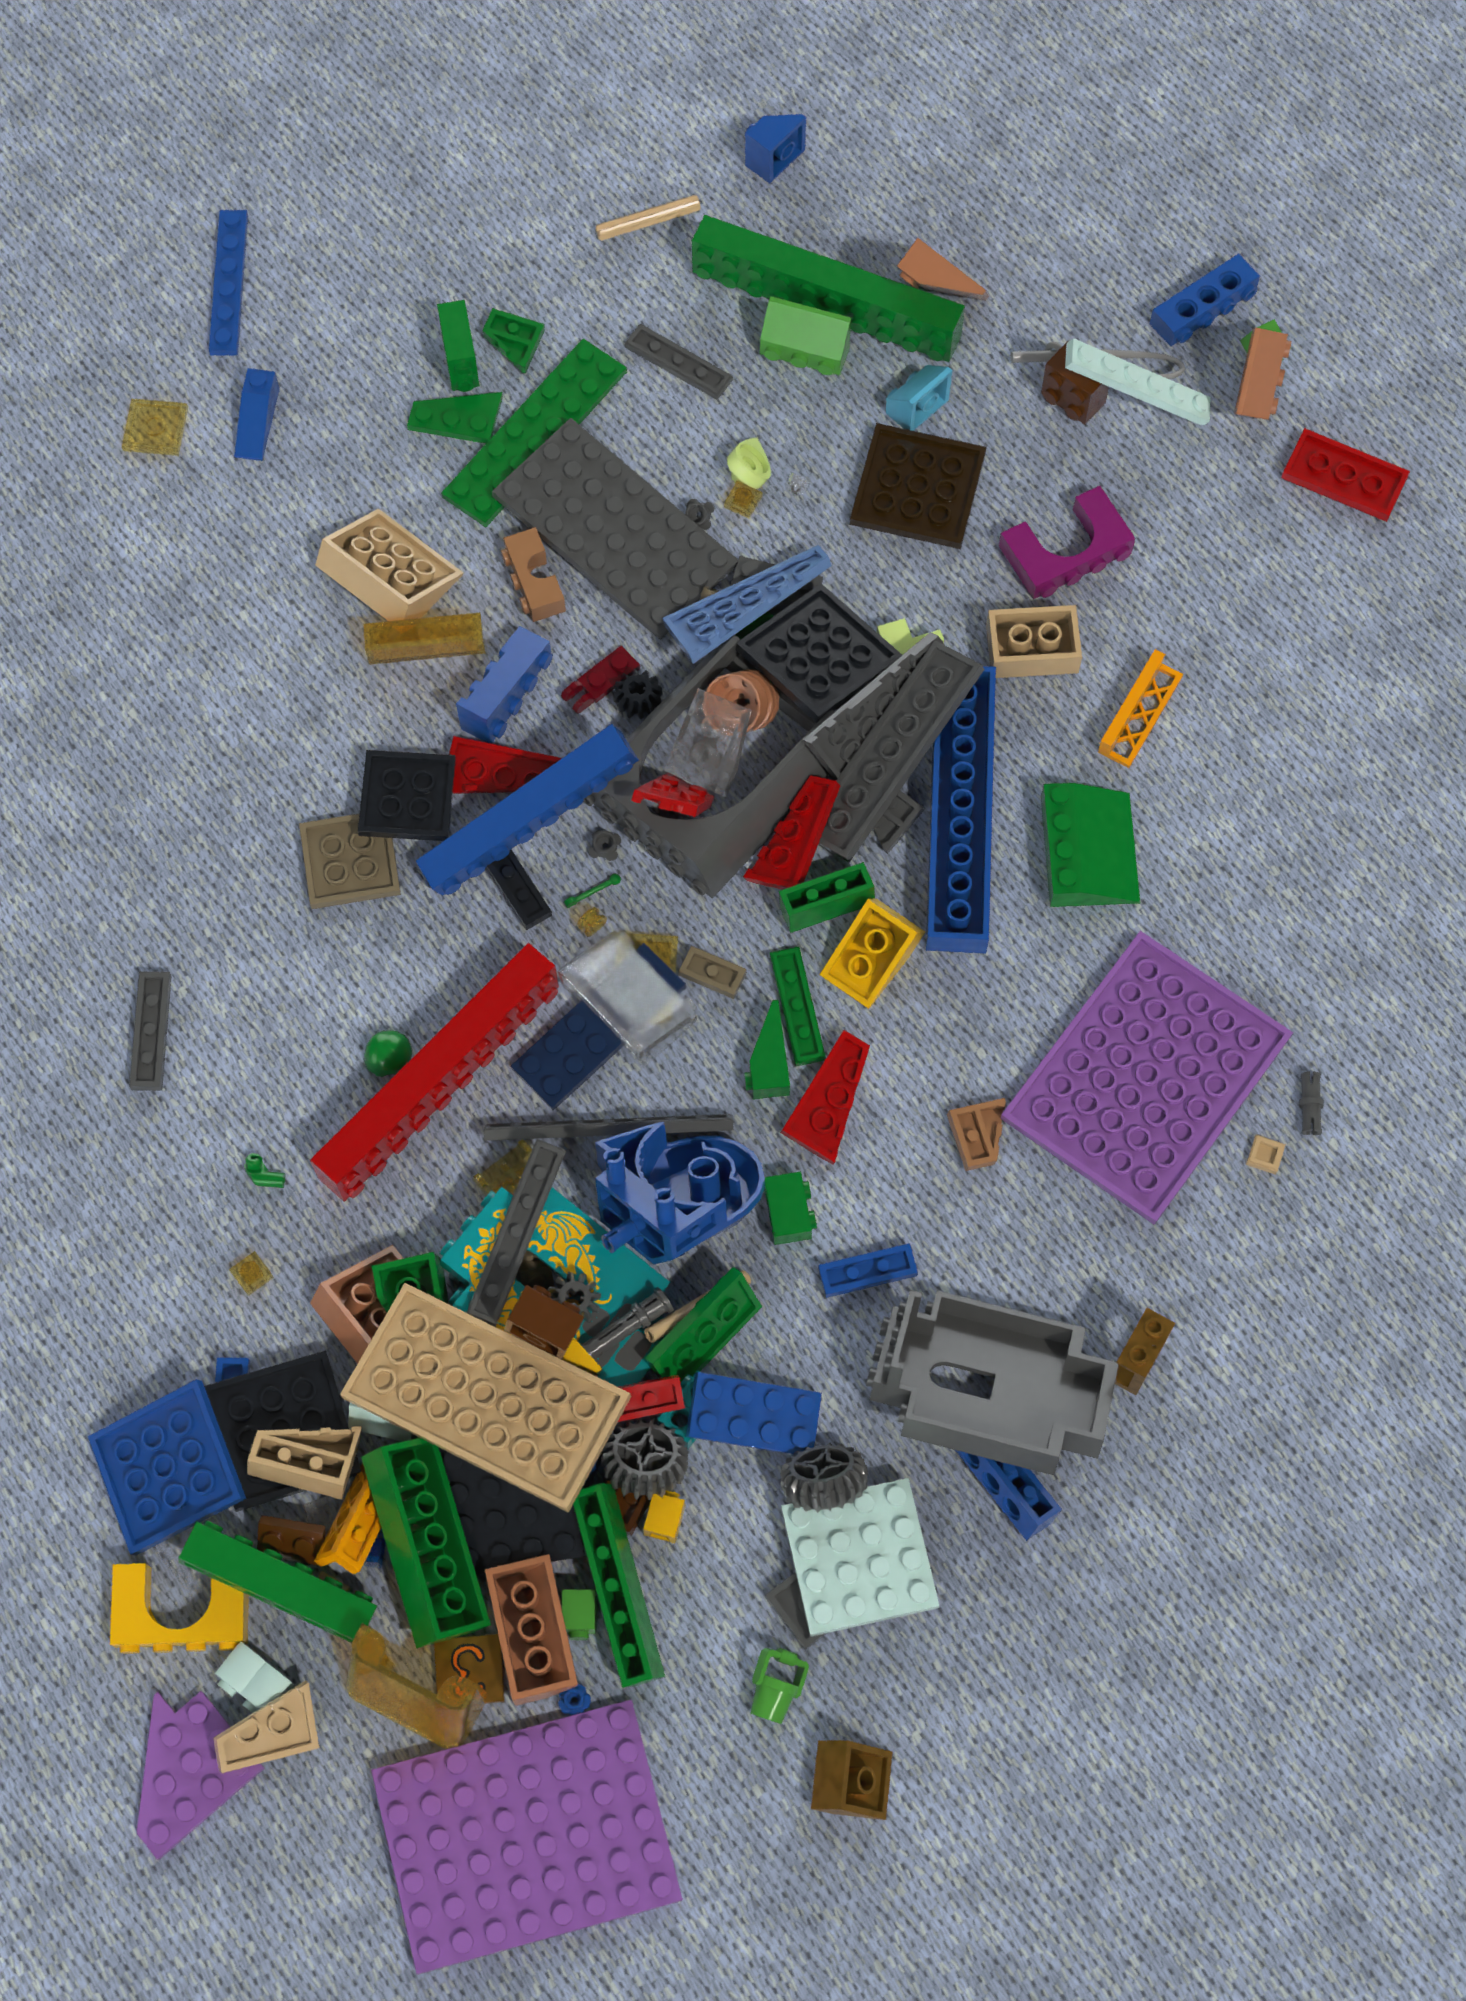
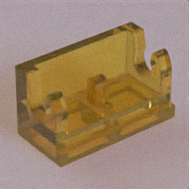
[472,1139,532,1196]

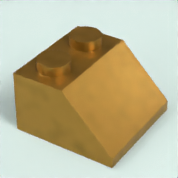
[811,1740,893,1820]

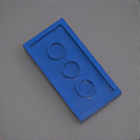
[686,1372,822,1455]

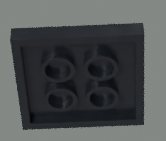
[358,750,456,841]

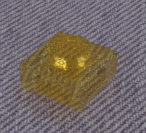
[724,481,763,519]
[229,1251,274,1296]

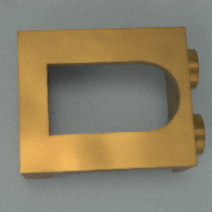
[1115,1308,1175,1395]

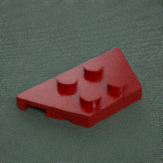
[631,773,714,817]

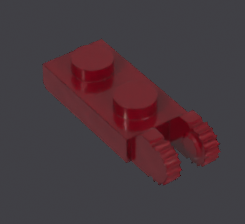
[561,645,641,714]

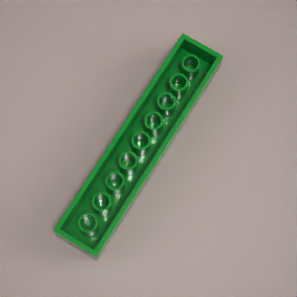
[692,215,965,362]

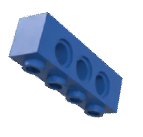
[1149,253,1260,347]
[955,1450,1062,1541]

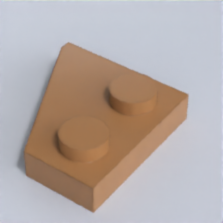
[947,1098,1006,1171]

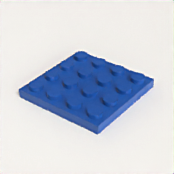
[88,1379,246,1556]

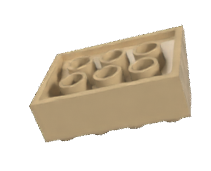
[315,508,463,631]

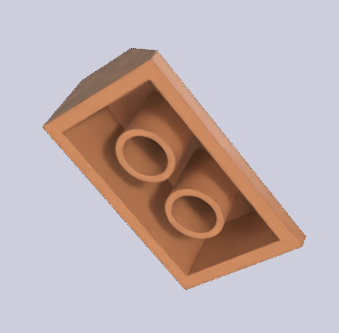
[1234,327,1292,420]

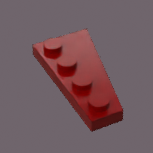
[449,736,562,794]
[780,1030,870,1165]

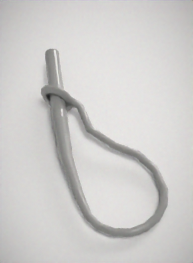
[1010,342,1185,379]

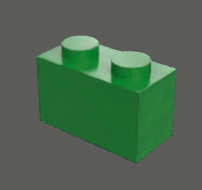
[764,1171,817,1245]

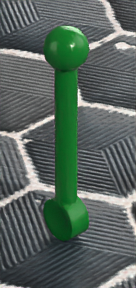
[564,873,621,908]

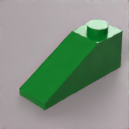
[744,1000,790,1100]

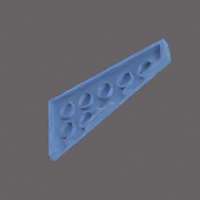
[662,545,832,664]

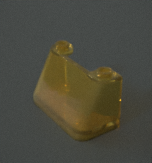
[346,1624,489,1749]

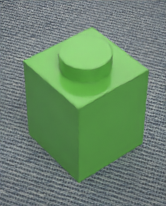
[562,1589,597,1640]

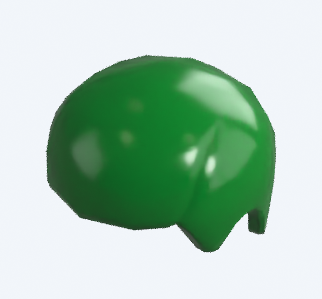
[363,1030,413,1077]

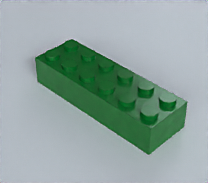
[361,1438,491,1649]

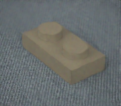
[679,946,747,999]

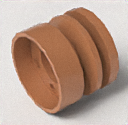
[703,669,780,736]

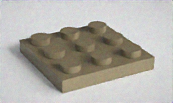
[299,814,401,909]

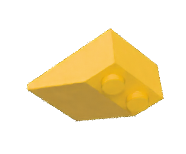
[819,898,925,1009]

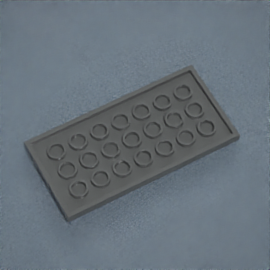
[492,418,738,640]

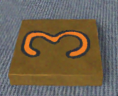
[434,1634,505,1708]

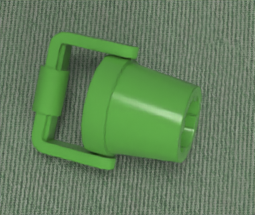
[750,1648,809,1724]

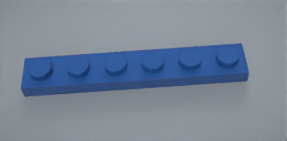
[209,210,248,356]

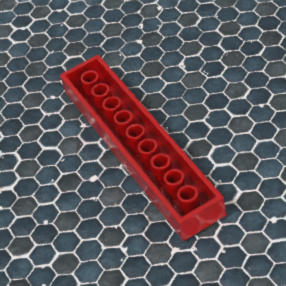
[310,942,559,1202]

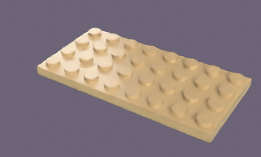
[340,1283,631,1512]

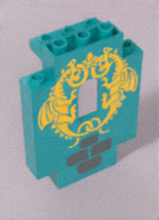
[439,1187,670,1387]

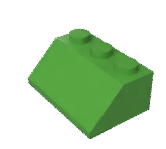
[760,296,851,376]

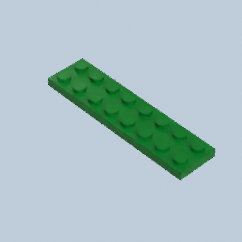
[441,338,627,528]

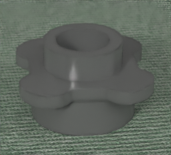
[685,499,714,530]
[589,830,621,861]

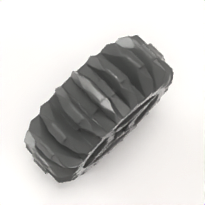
[601,1418,688,1501]
[780,1443,868,1513]

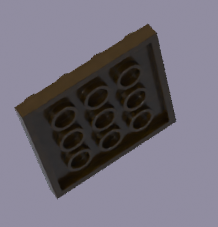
[849,423,987,549]

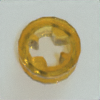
[577,907,607,937]

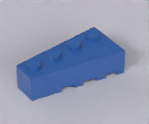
[456,626,553,744]

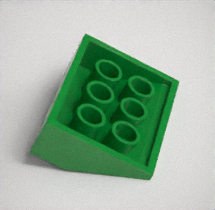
[1041,783,1140,907]

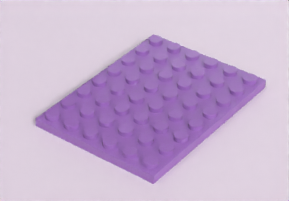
[1000,931,1293,1225]
[371,1699,683,1975]

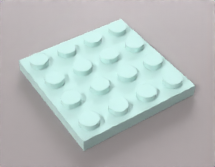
[781,1478,939,1637]

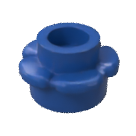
[558,1684,591,1716]

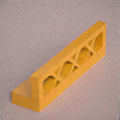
[1098,649,1183,768]
[314,1463,381,1574]

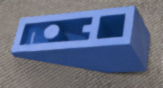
[234,368,280,461]

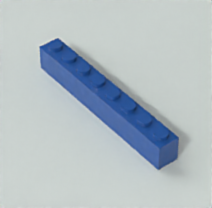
[416,724,639,896]

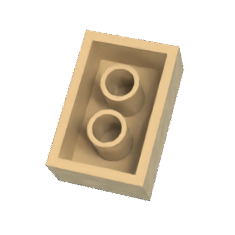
[986,605,1082,678]

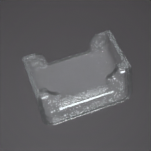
[558,931,697,1069]

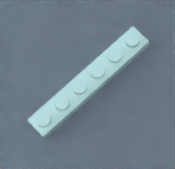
[1065,338,1211,425]

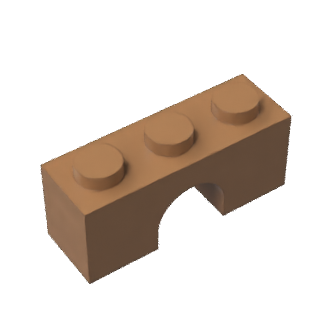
[501,527,566,622]

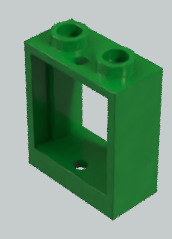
[437,300,480,392]

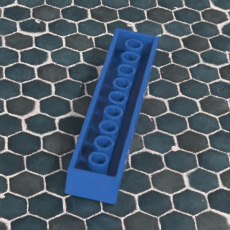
[926,666,996,954]

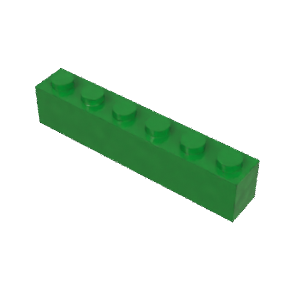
[573,1483,665,1688]
[178,1521,377,1646]

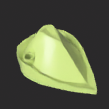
[727,437,771,489]

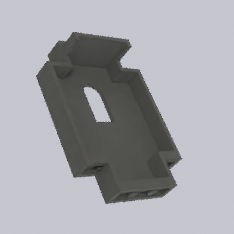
[866,1290,1119,1475]

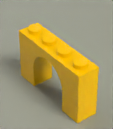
[110,1563,249,1654]

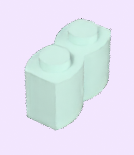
[215,1641,294,1713]

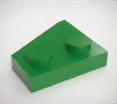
[482,308,545,374]

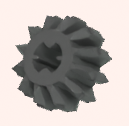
[548,1272,601,1323]

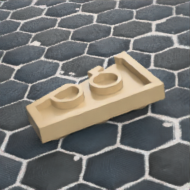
[213,1681,319,1773]

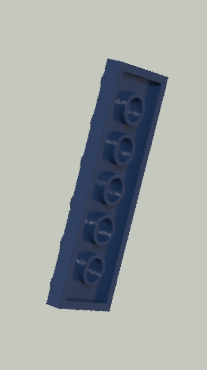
[510,943,687,1110]

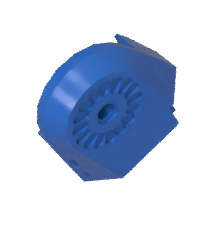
[595,1122,765,1265]

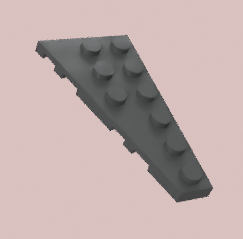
[802,632,945,781]

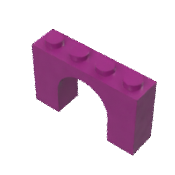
[999,485,1136,600]

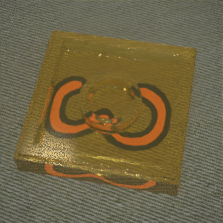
[122,398,188,456]

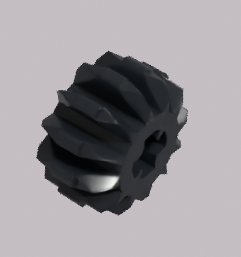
[613,669,663,720]

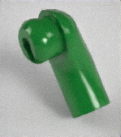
[244,1153,285,1188]

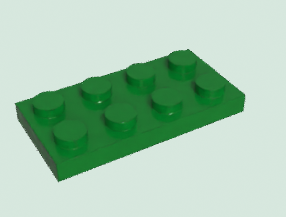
[645,1267,762,1383]

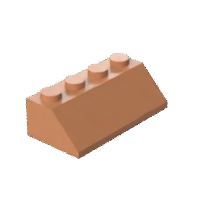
[485,1554,578,1706]

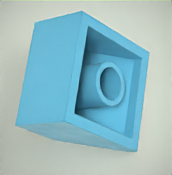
[886,365,952,431]

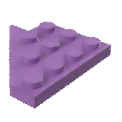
[136,1691,265,1860]

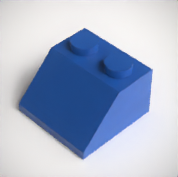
[745,114,806,184]

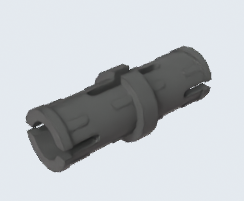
[1299,1071,1324,1136]

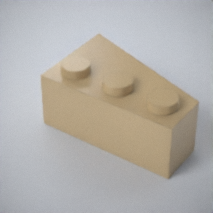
[247,1426,362,1500]

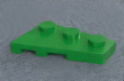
[407,392,503,444]

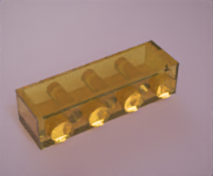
[363,613,486,665]

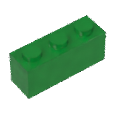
[779,862,875,933]

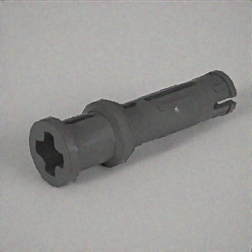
[581,1287,674,1360]

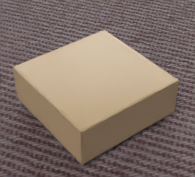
[1246,1134,1286,1175]

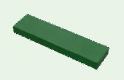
[770,947,826,1067]

